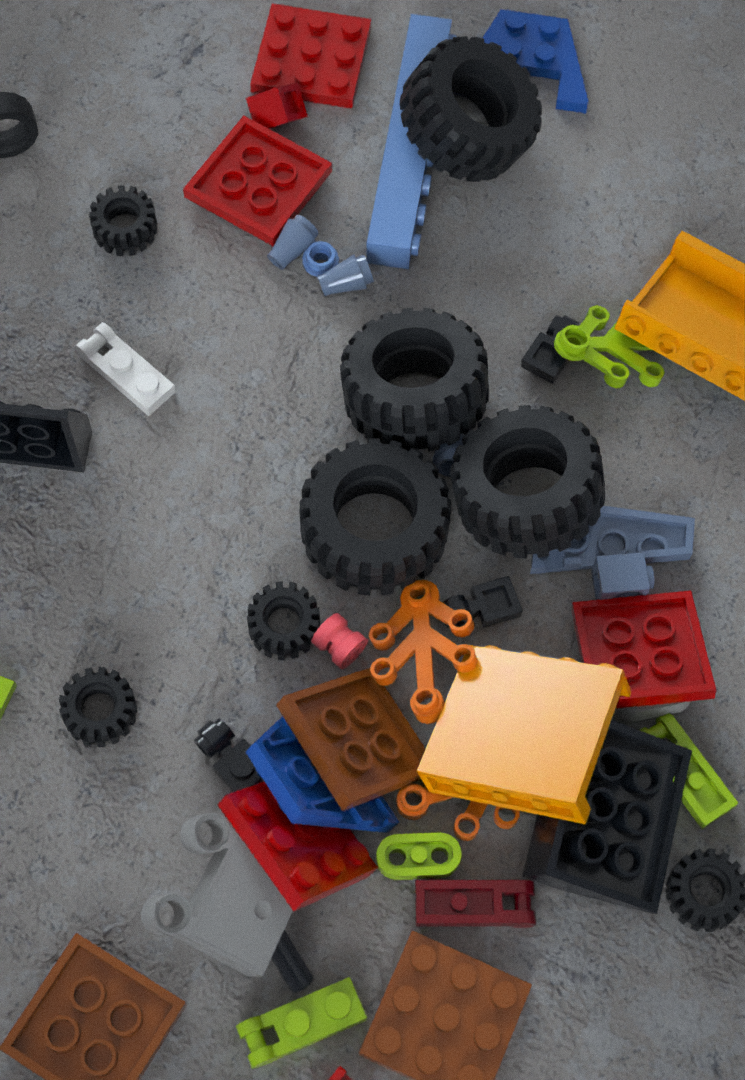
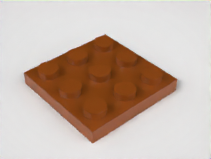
[276,668,426,811]
[359,930,532,1080]
[0,933,187,1080]

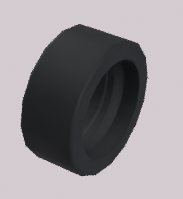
[0,92,38,159]

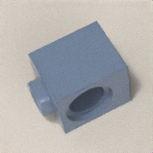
[591,552,654,600]

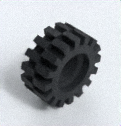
[89,185,158,256]
[247,581,320,660]
[59,667,137,748]
[665,848,745,932]

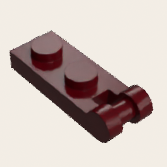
[415,880,536,928]

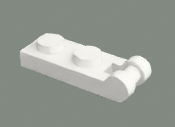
[74,322,176,416]

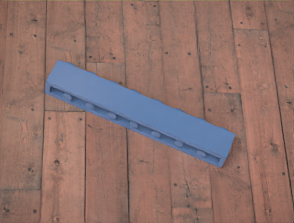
[366,14,457,269]

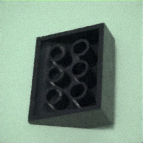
[0,401,92,472]
[522,720,692,914]

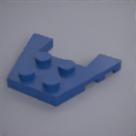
[453,9,588,113]
[246,716,399,833]

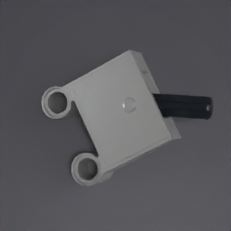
[141,812,313,993]

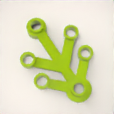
[554,305,665,388]

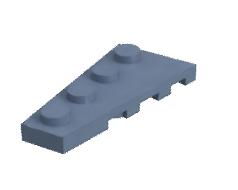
[530,506,695,574]

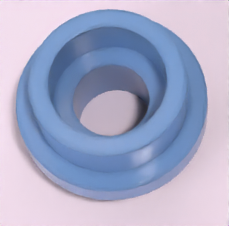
[302,241,339,277]

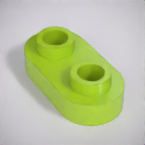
[376,832,462,880]

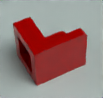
[246,83,308,129]

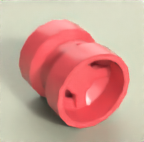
[311,613,368,670]

